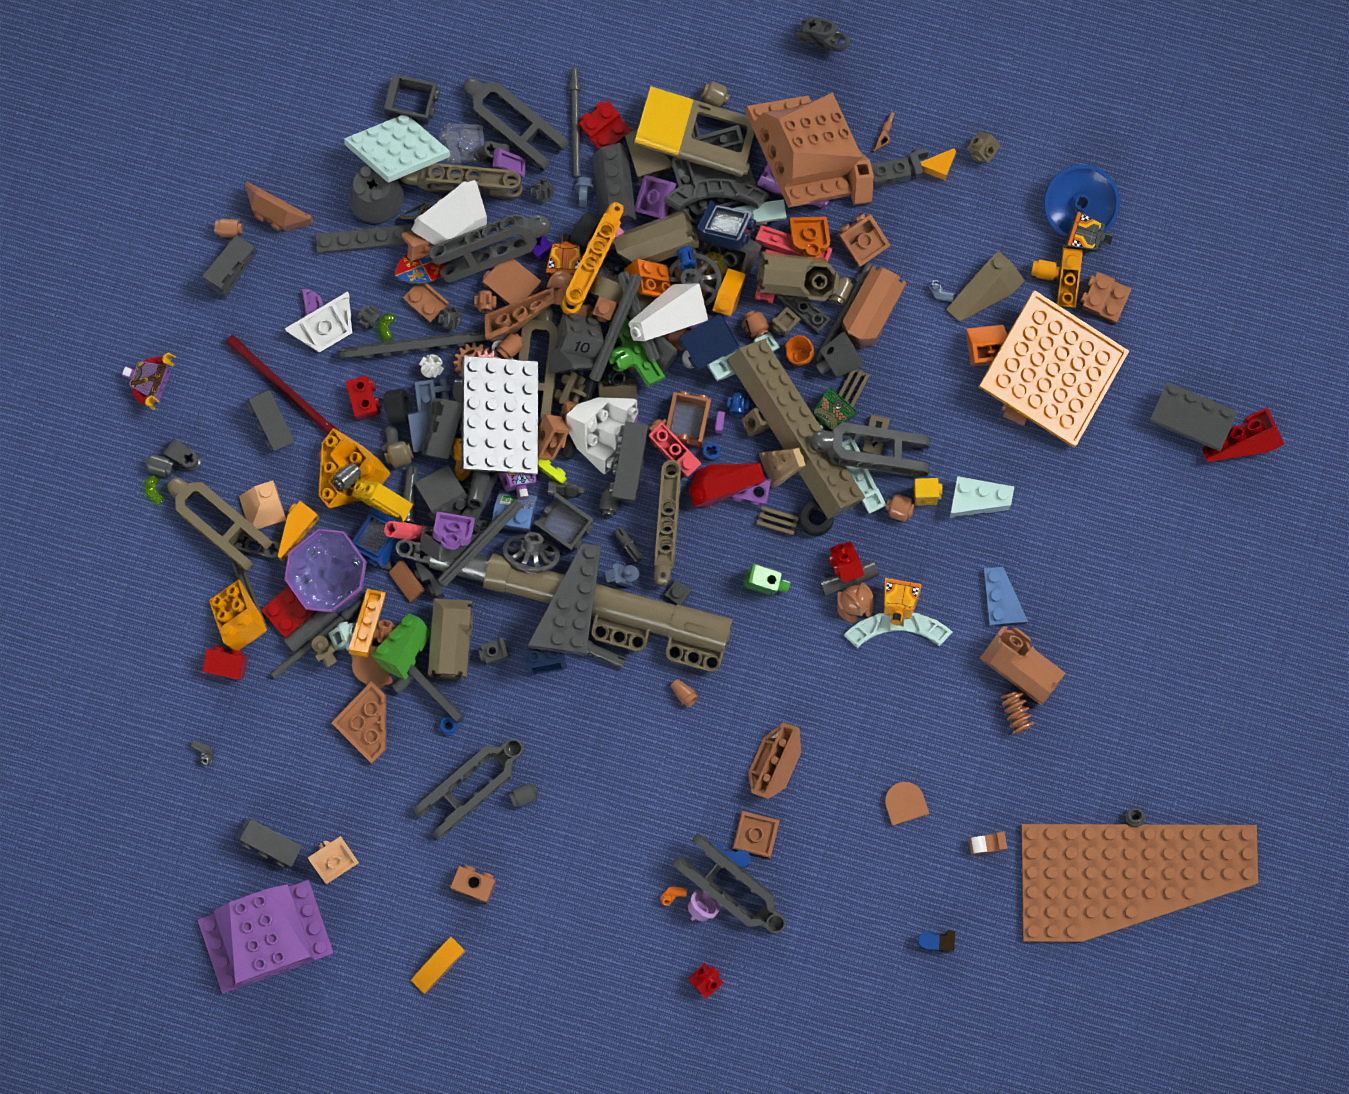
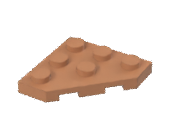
[331,681,386,764]

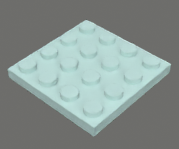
[344,115,450,183]

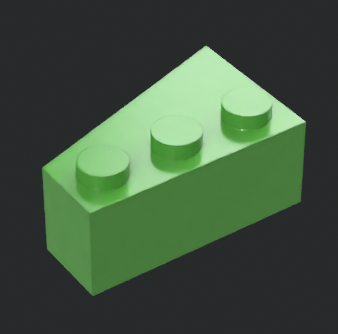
[372,613,431,680]

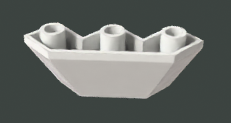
[411,180,487,245]
[566,397,638,474]

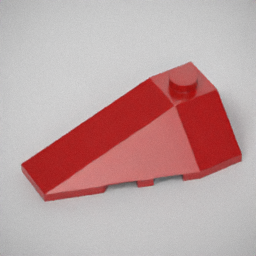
[1202,407,1284,462]
[689,463,765,507]

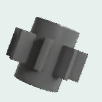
[530,179,554,202]
[357,304,381,329]
[438,306,462,330]

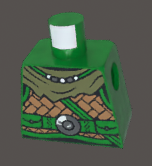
[813,387,859,430]

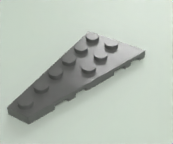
[528,543,601,655]

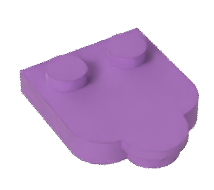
[433,511,475,550]

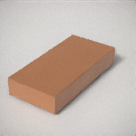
[388,560,425,603]

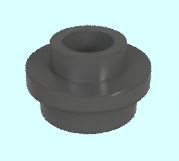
[1125,808,1145,827]

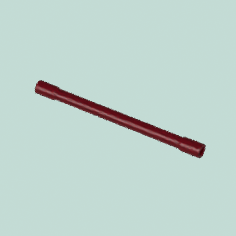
[226,335,342,435]

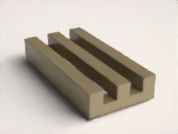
[839,369,870,408]
[757,506,799,536]

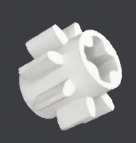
[419,354,444,378]

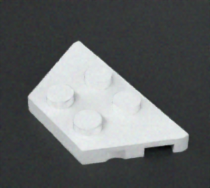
[285,292,352,352]

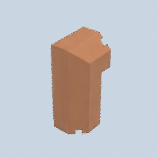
[842,266,906,349]
[980,626,1066,706]

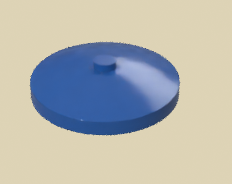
[1044,165,1120,237]

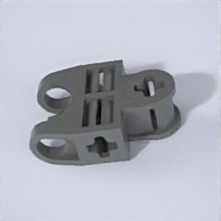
[795,16,850,52]

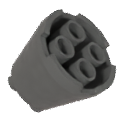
[348,166,404,224]

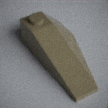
[946,251,1025,322]

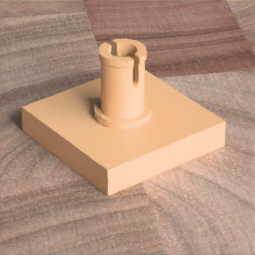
[308,836,359,884]

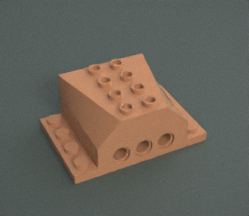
[744,92,862,208]

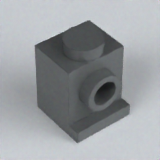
[478,638,509,666]

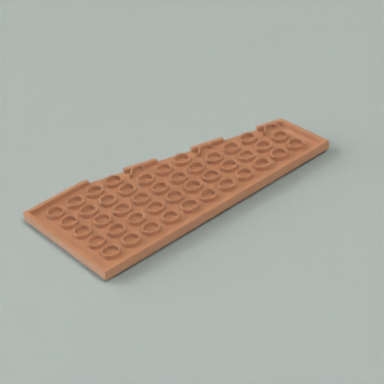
[1021,824,1258,942]

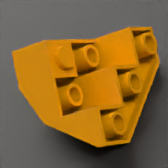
[319,428,391,508]

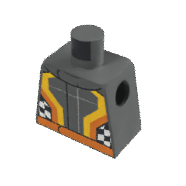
[1065,211,1113,250]

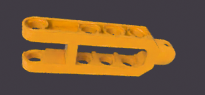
[561,202,623,315]

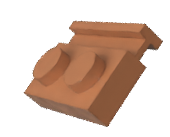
[403,283,450,324]

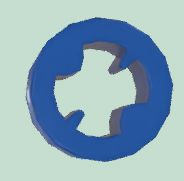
[703,442,720,461]

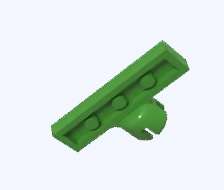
[608,317,665,387]

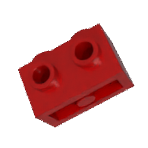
[345,375,381,421]
[828,541,865,583]
[202,646,248,680]

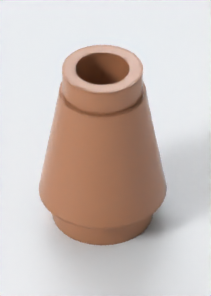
[670,679,698,707]

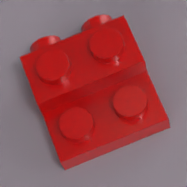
[579,101,632,150]

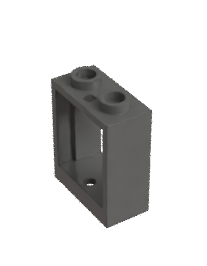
[384,74,440,124]

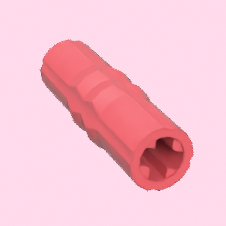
[384,521,427,542]

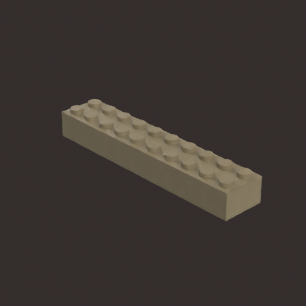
[727,339,865,519]

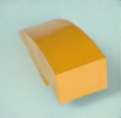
[411,937,466,994]

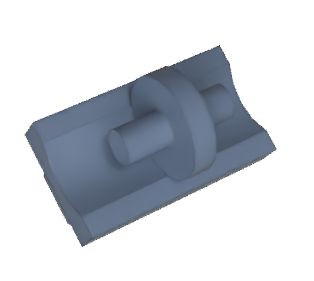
[605,563,639,588]

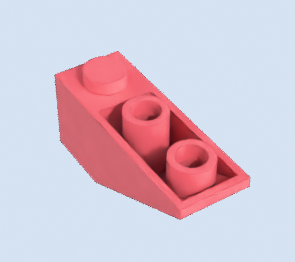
[648,422,701,478]

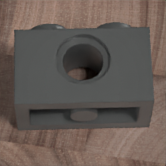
[871,157,911,189]

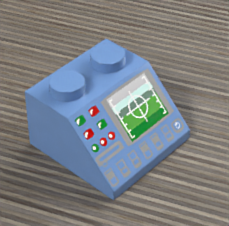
[492,490,537,533]

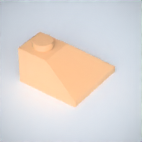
[239,481,286,530]

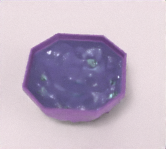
[284,529,367,613]

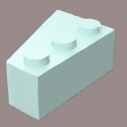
[950,476,1014,518]

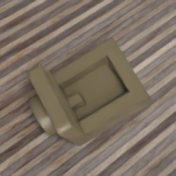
[771,307,801,337]

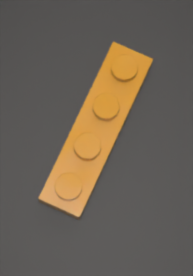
[349,589,386,657]

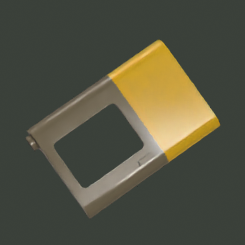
[634,86,754,177]

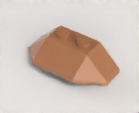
[245,181,314,232]
[748,722,801,799]

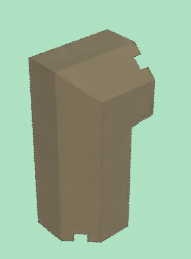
[614,209,699,266]
[757,252,839,301]
[428,598,473,680]

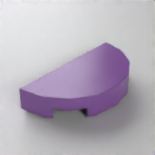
[302,289,324,316]

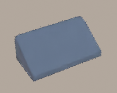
[408,411,429,452]

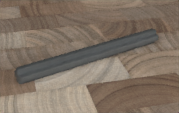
[590,274,642,382]
[437,499,523,587]

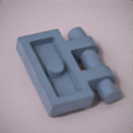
[415,379,450,419]

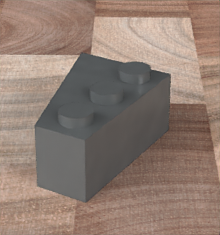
[202,236,257,298]
[247,389,295,451]
[422,398,462,459]
[234,818,302,868]

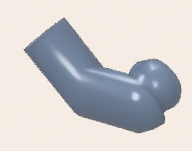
[929,280,954,302]

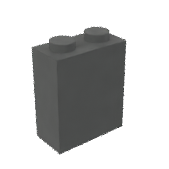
[415,465,468,519]

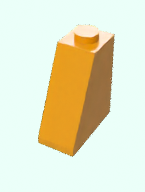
[713,268,746,316]

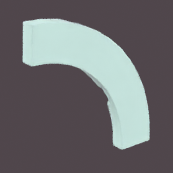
[844,612,953,649]

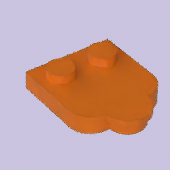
[789,217,830,258]

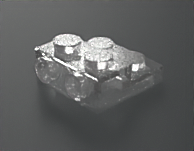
[440,124,484,165]

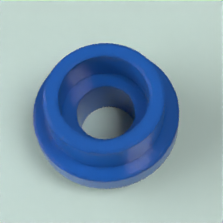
[439,716,458,736]

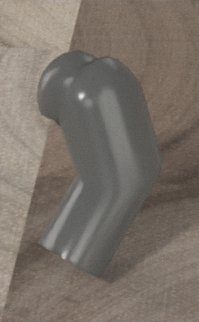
[380,426,399,453]
[191,740,214,765]

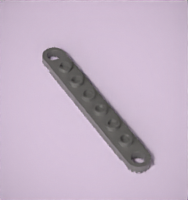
[339,330,487,358]

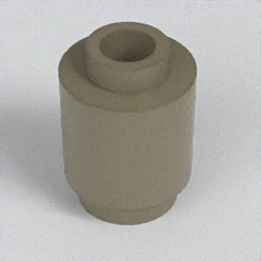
[829,276,853,306]

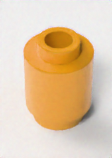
[1031,260,1060,281]

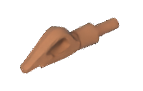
[873,112,895,152]

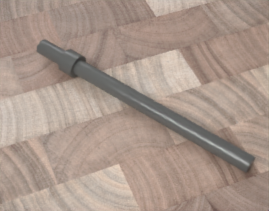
[569,68,580,178]
[814,262,873,363]
[270,600,362,679]

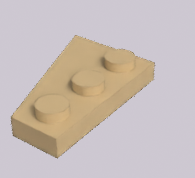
[758,448,806,488]

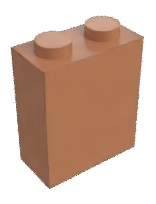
[482,258,542,306]

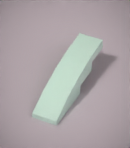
[712,199,787,231]

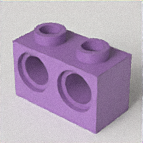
[732,477,772,506]

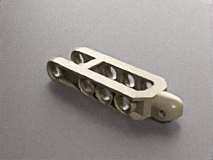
[400,163,523,200]
[518,306,559,423]
[654,460,681,586]
[167,477,273,572]

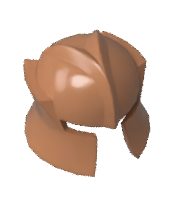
[546,271,575,306]
[837,582,875,624]

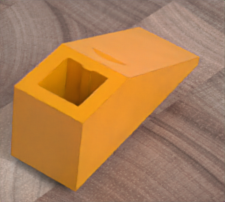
[1057,246,1083,308]

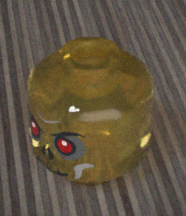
[701,252,728,281]

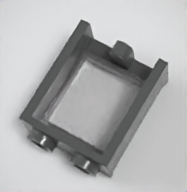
[534,493,594,553]

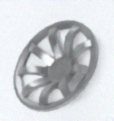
[668,253,722,307]
[503,532,560,572]

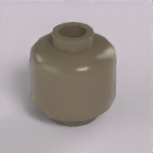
[700,81,730,107]
[384,441,414,468]

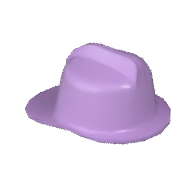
[688,886,722,921]

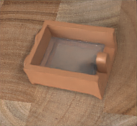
[666,391,711,448]

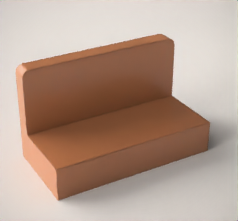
[401,230,434,261]

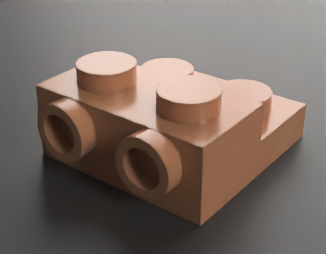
[837,213,891,267]
[1081,272,1132,324]

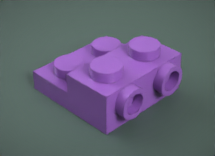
[635,175,676,218]

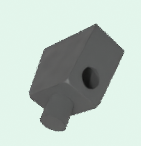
[816,332,864,377]

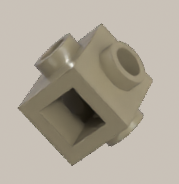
[966,131,1001,163]

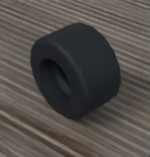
[571,212,601,249]
[383,388,412,424]
[799,500,834,536]

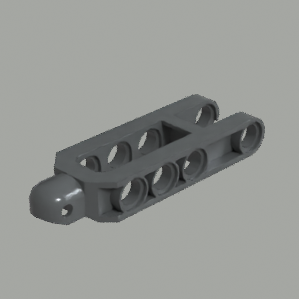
[463,78,569,171]
[429,214,551,283]
[811,422,930,477]
[413,739,524,840]
[673,833,786,933]

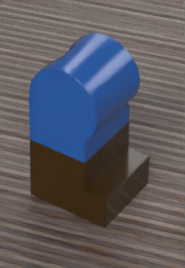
[918,930,955,952]

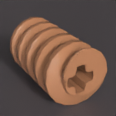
[1000,692,1034,735]

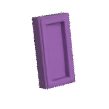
[493,148,526,177]

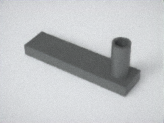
[392,664,465,722]

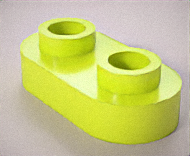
[538,458,567,484]

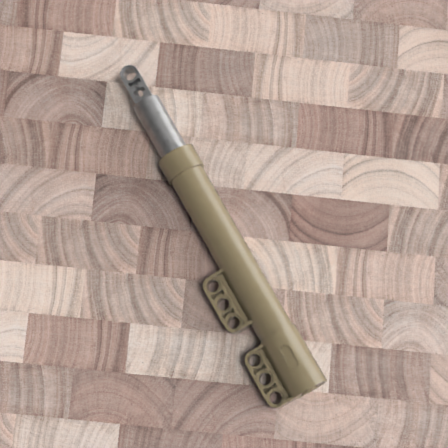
[396,539,733,672]

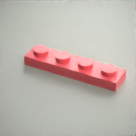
[755,225,832,261]

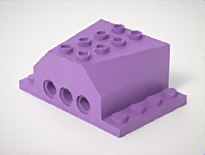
[198,880,334,994]

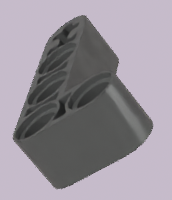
[419,520,492,562]

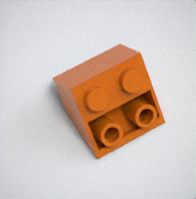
[624,259,671,298]
[966,325,1007,367]

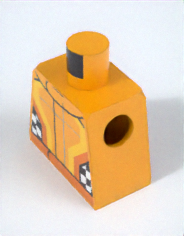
[884,578,922,625]

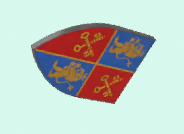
[394,253,451,284]

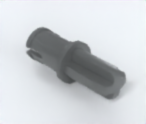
[613,527,643,563]

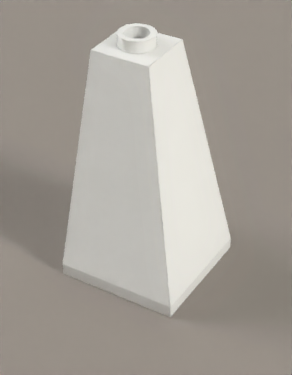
[629,283,708,341]

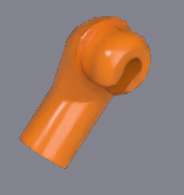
[660,887,687,906]

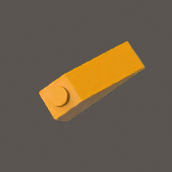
[278,501,320,562]

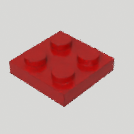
[261,586,315,638]

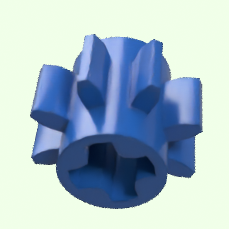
[726,393,750,416]

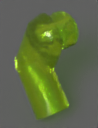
[378,313,395,342]
[145,476,164,505]

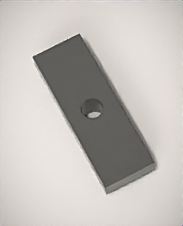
[776,294,831,334]

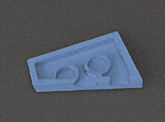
[984,567,1028,626]

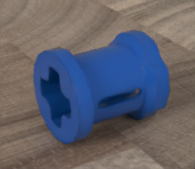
[676,246,697,271]

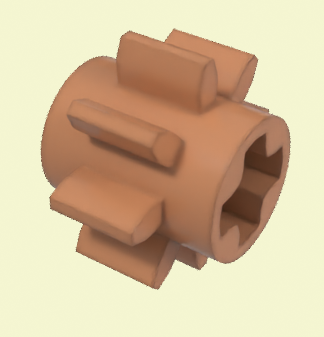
[474,290,497,313]
[374,620,396,643]

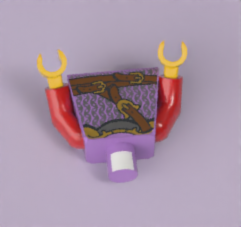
[122,353,176,410]

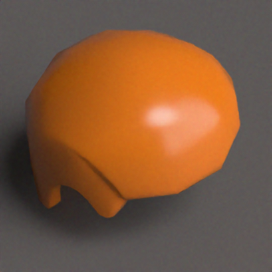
[785,335,814,366]

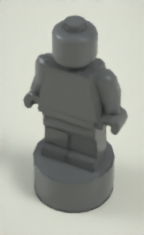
[548,481,585,498]

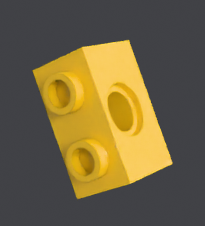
[913,478,942,506]

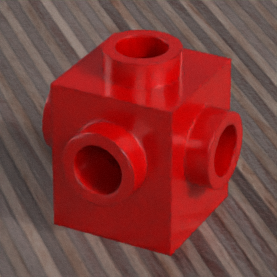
[688,963,723,999]

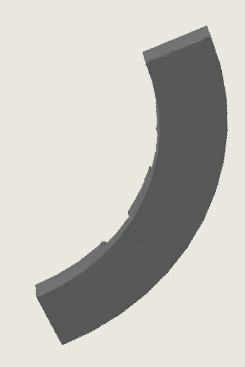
[664,178,769,212]

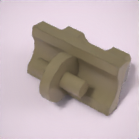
[554,371,587,405]
[312,635,337,667]

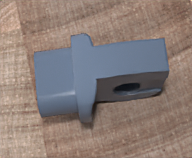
[574,177,594,207]

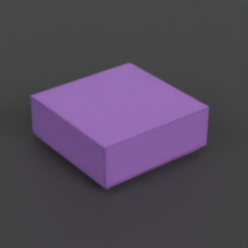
[715,411,725,435]

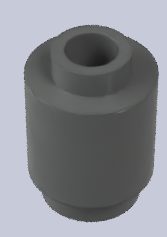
[145,454,175,477]
[333,463,361,491]
[599,488,620,517]
[509,782,539,808]

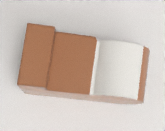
[968,831,1007,855]

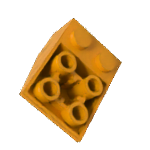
[209,579,267,650]

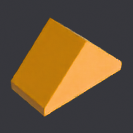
[920,148,956,180]

